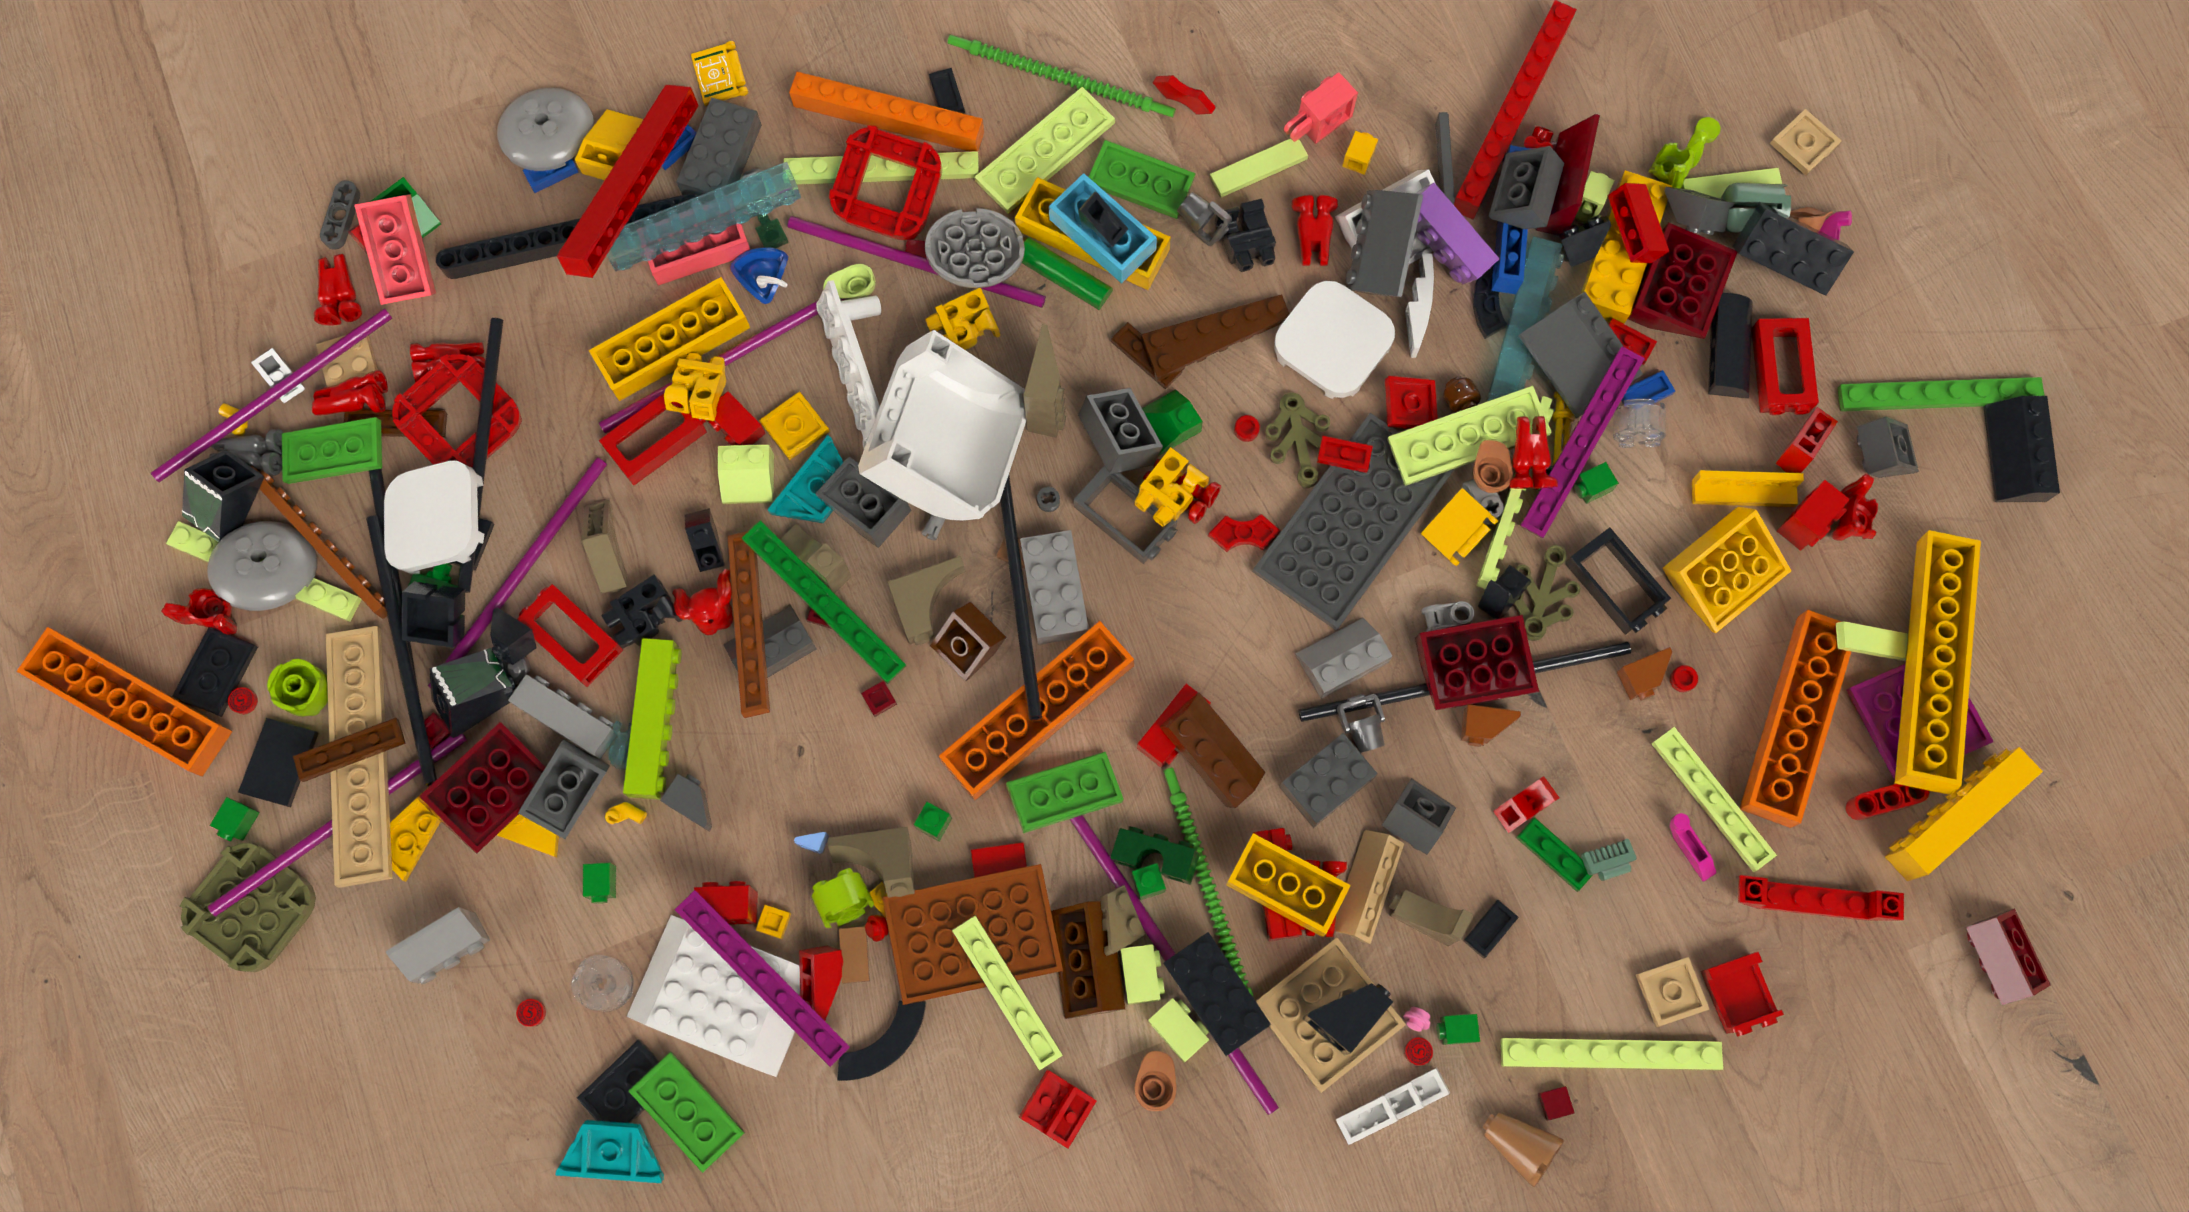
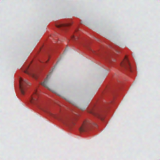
[829,125,942,240]
[392,354,522,468]

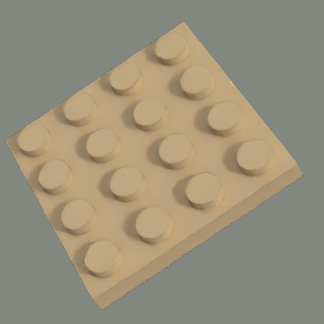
[1256,938,1406,1093]

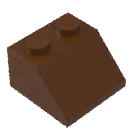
[930,602,1007,681]

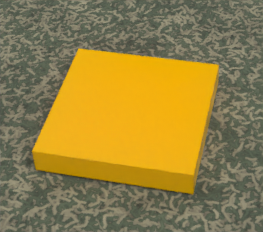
[759,391,830,461]

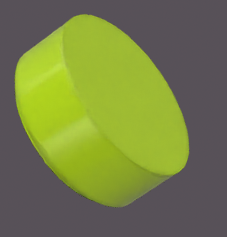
[1694,117,1721,143]

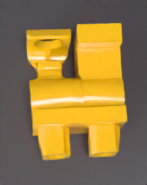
[925,288,1000,350]
[664,352,726,421]
[1134,447,1209,527]

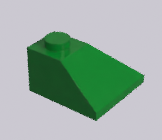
[1142,389,1203,456]

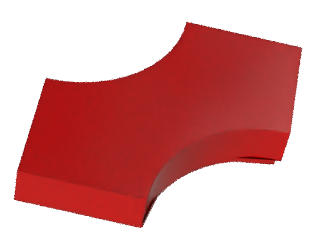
[1153,75,1216,115]
[1208,514,1281,552]

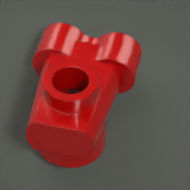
[1524,126,1554,149]

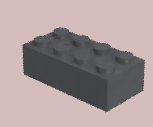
[676,97,762,205]

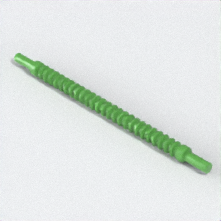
[948,34,1176,118]
[1164,767,1253,996]

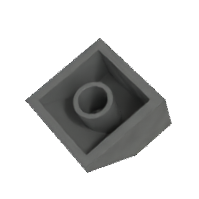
[1665,187,1734,235]
[1857,417,1919,478]
[1382,778,1456,855]

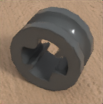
[1037,487,1060,512]

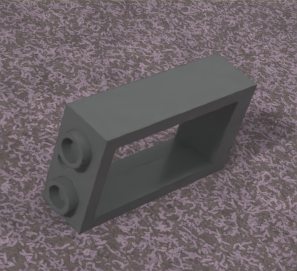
[1074,465,1178,564]

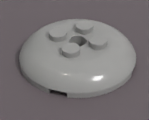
[497,87,595,171]
[925,208,1025,288]
[207,521,317,611]

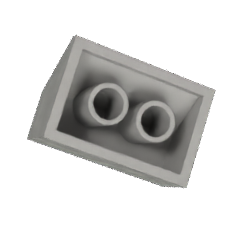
[1295,618,1392,699]
[385,907,490,984]

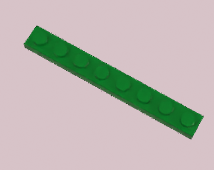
[742,520,906,684]

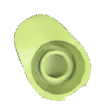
[823,264,876,300]

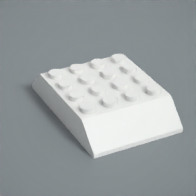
[627,915,800,1077]

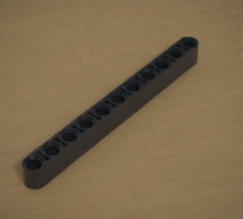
[436,194,704,279]

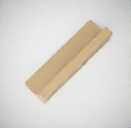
[1334,830,1404,944]

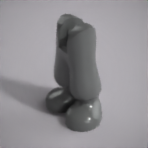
[209,429,283,475]

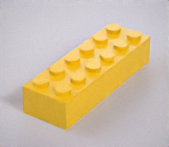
[1581,170,1672,324]
[1015,177,1171,290]
[589,277,750,401]
[1885,747,2043,881]

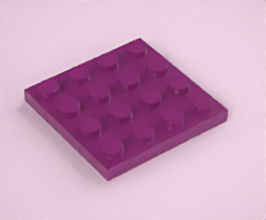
[1846,663,1994,780]

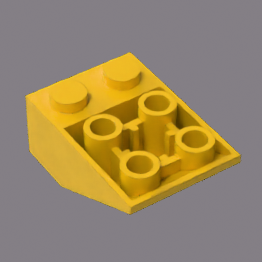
[575,109,643,180]

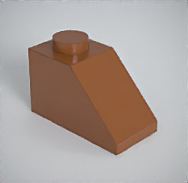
[1617,647,1673,701]
[1461,705,1521,747]

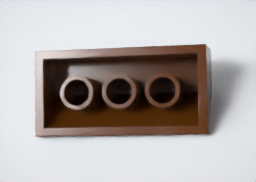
[1160,692,1266,808]
[1051,901,1125,1019]

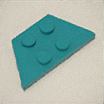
[767,435,844,523]
[556,1120,664,1183]

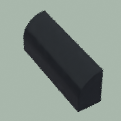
[1708,292,1753,399]

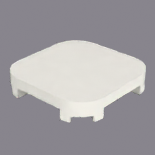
[1274,281,1395,399]
[384,461,484,574]

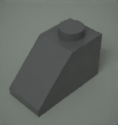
[660,774,712,832]

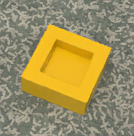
[756,905,791,939]

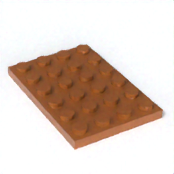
[882,864,1063,1005]

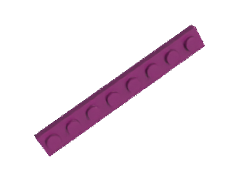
[1520,346,1645,538]
[674,890,850,1067]

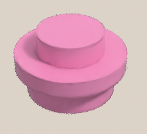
[1403,1007,1430,1031]

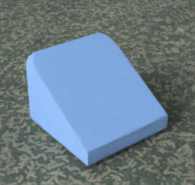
[794,832,829,854]

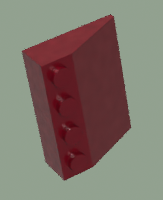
[1536,114,1600,236]
[1628,222,1738,339]
[1415,615,1539,711]
[417,722,546,854]

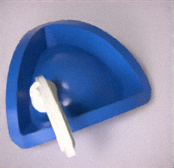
[730,248,788,304]

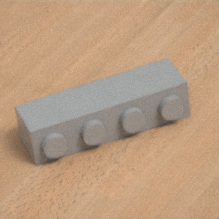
[508,674,618,759]

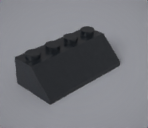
[1983,396,2060,502]

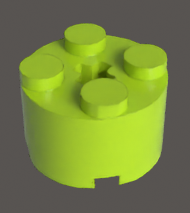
[267,659,328,717]
[811,868,874,928]

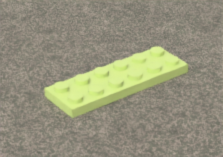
[975,87,1115,214]
[1387,386,1552,486]

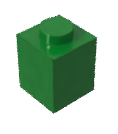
[1574,462,1619,504]
[209,797,260,841]
[914,802,952,842]
[583,863,616,904]
[1132,863,1166,900]
[1437,1014,1480,1045]

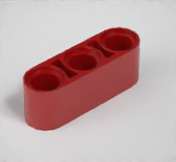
[1846,784,1930,820]

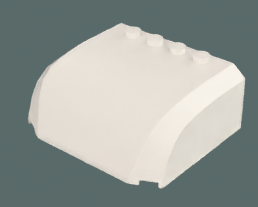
[858,330,1026,521]

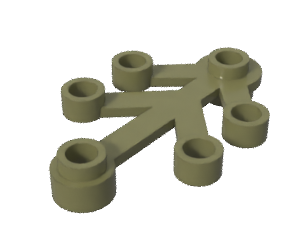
[1265,393,1330,488]
[1513,545,1581,641]

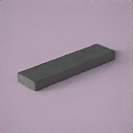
[1435,112,1455,205]

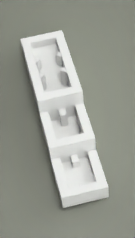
[1405,254,1434,358]
[1336,1068,1450,1145]

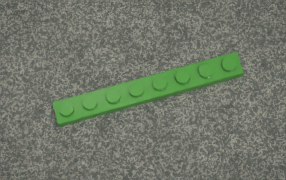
[1837,377,2045,411]

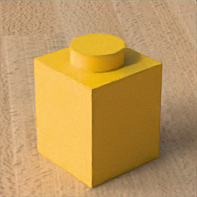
[1342,131,1378,175]

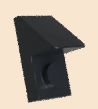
[1078,192,1128,247]
[1478,565,1531,620]

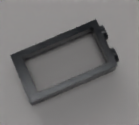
[1565,527,1671,635]

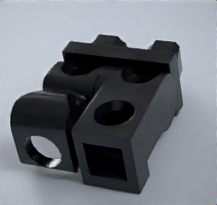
[1215,198,1276,272]
[601,574,683,648]

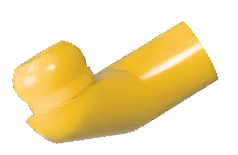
[219,403,248,436]
[605,802,647,824]

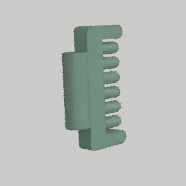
[1581,839,1637,881]

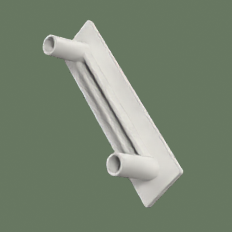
[817,280,881,449]

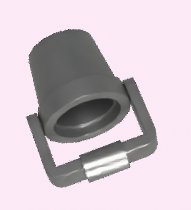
[1177,192,1232,246]
[1337,694,1385,753]

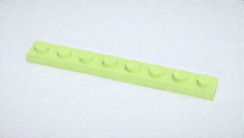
[784,151,979,185]
[1476,396,1554,589]
[166,521,362,622]
[1500,1038,1723,1070]

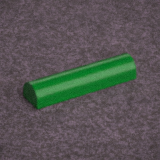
[1022,238,1113,310]

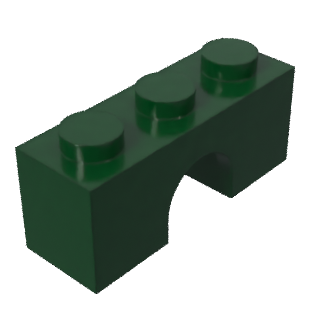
[1110,826,1200,885]

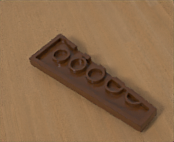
[1141,294,1290,381]

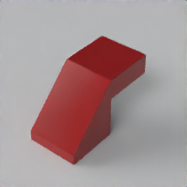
[1493,776,1560,833]

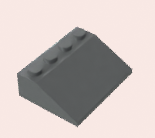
[1346,190,1423,297]
[1518,292,1643,419]

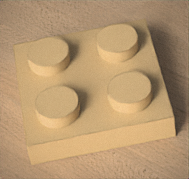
[1770,109,1842,176]
[316,335,378,387]
[1636,957,1709,1027]

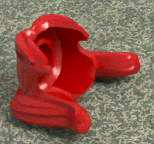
[1832,474,1878,541]
[672,569,733,635]
[161,588,237,635]

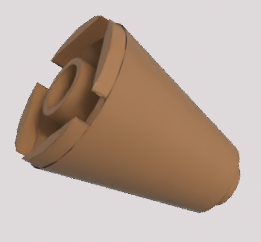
[1482,1113,1564,1187]

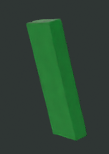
[1516,817,1593,892]

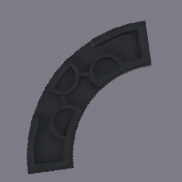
[1473,252,1507,339]
[837,1000,926,1081]

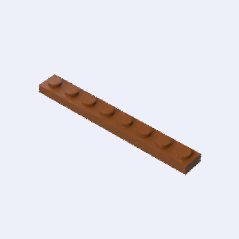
[252,466,387,619]
[728,531,770,718]

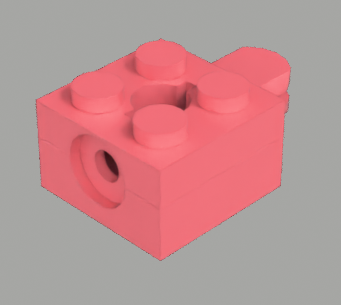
[1284,72,1358,144]

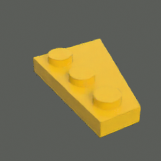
[390,794,441,882]
[496,814,559,858]

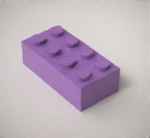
[1416,183,1499,285]

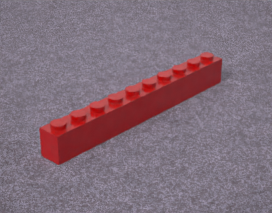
[1454,0,1577,220]
[557,85,699,278]

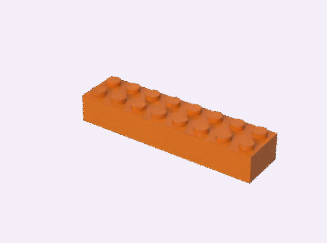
[1740,610,1852,828]
[939,621,1134,801]
[16,627,233,777]

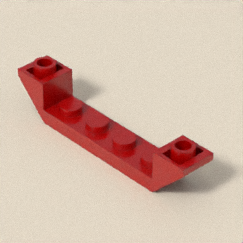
[1738,875,1904,921]

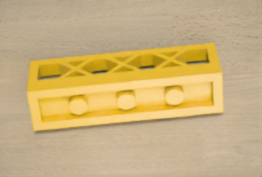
[1692,470,1804,507]

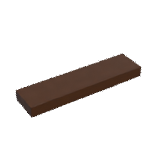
[343,409,448,437]
[293,718,406,782]

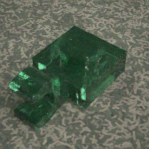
[755,206,789,249]

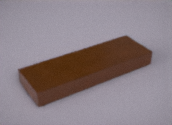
[1111,322,1183,390]

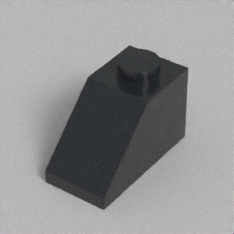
[490,607,537,665]

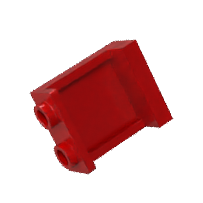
[1700,952,1784,1037]

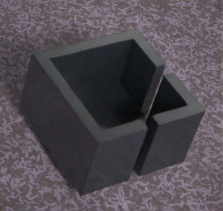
[402,581,466,648]

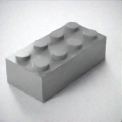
[1020,530,1089,645]

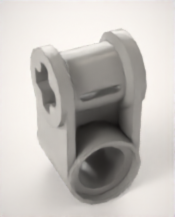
[1462,479,1504,526]
[1421,601,1474,632]

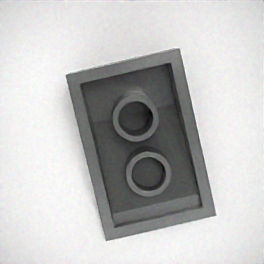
[816,457,912,548]
[518,739,610,839]

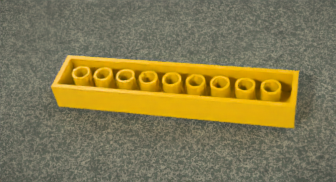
[1895,530,1981,795]

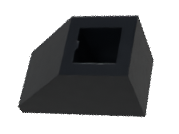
[1559,215,1611,267]
[685,508,725,572]

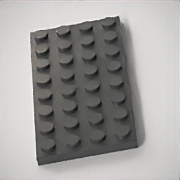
[1253,413,1454,631]

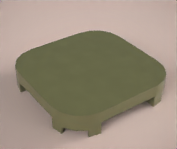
[179,843,316,972]

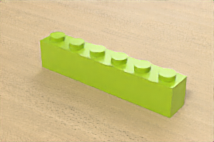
[623,638,682,800]

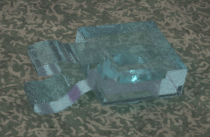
[608,721,632,770]

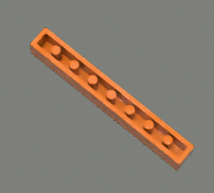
[789,72,984,152]

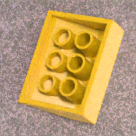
[1662,507,1792,633]

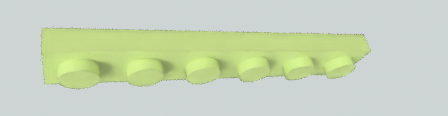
[1651,727,1777,872]
[952,915,1063,1071]

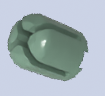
[1721,183,1791,233]

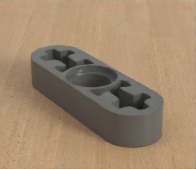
[320,180,360,250]

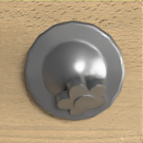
[502,657,530,684]

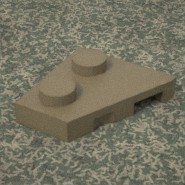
[1100,885,1146,956]

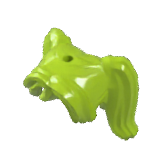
[1648,130,1708,188]

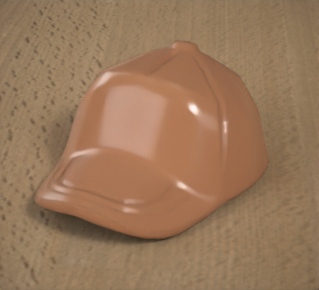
[1790,207,1833,230]
[1473,440,1513,493]
[1135,1051,1176,1111]

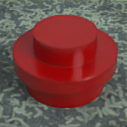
[865,915,889,942]

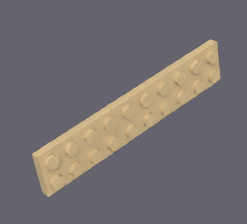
[326,626,393,888]

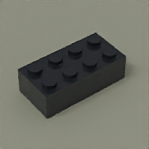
[1733,202,1854,296]
[1163,932,1271,1056]

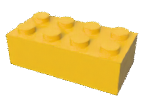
[1226,833,1351,937]

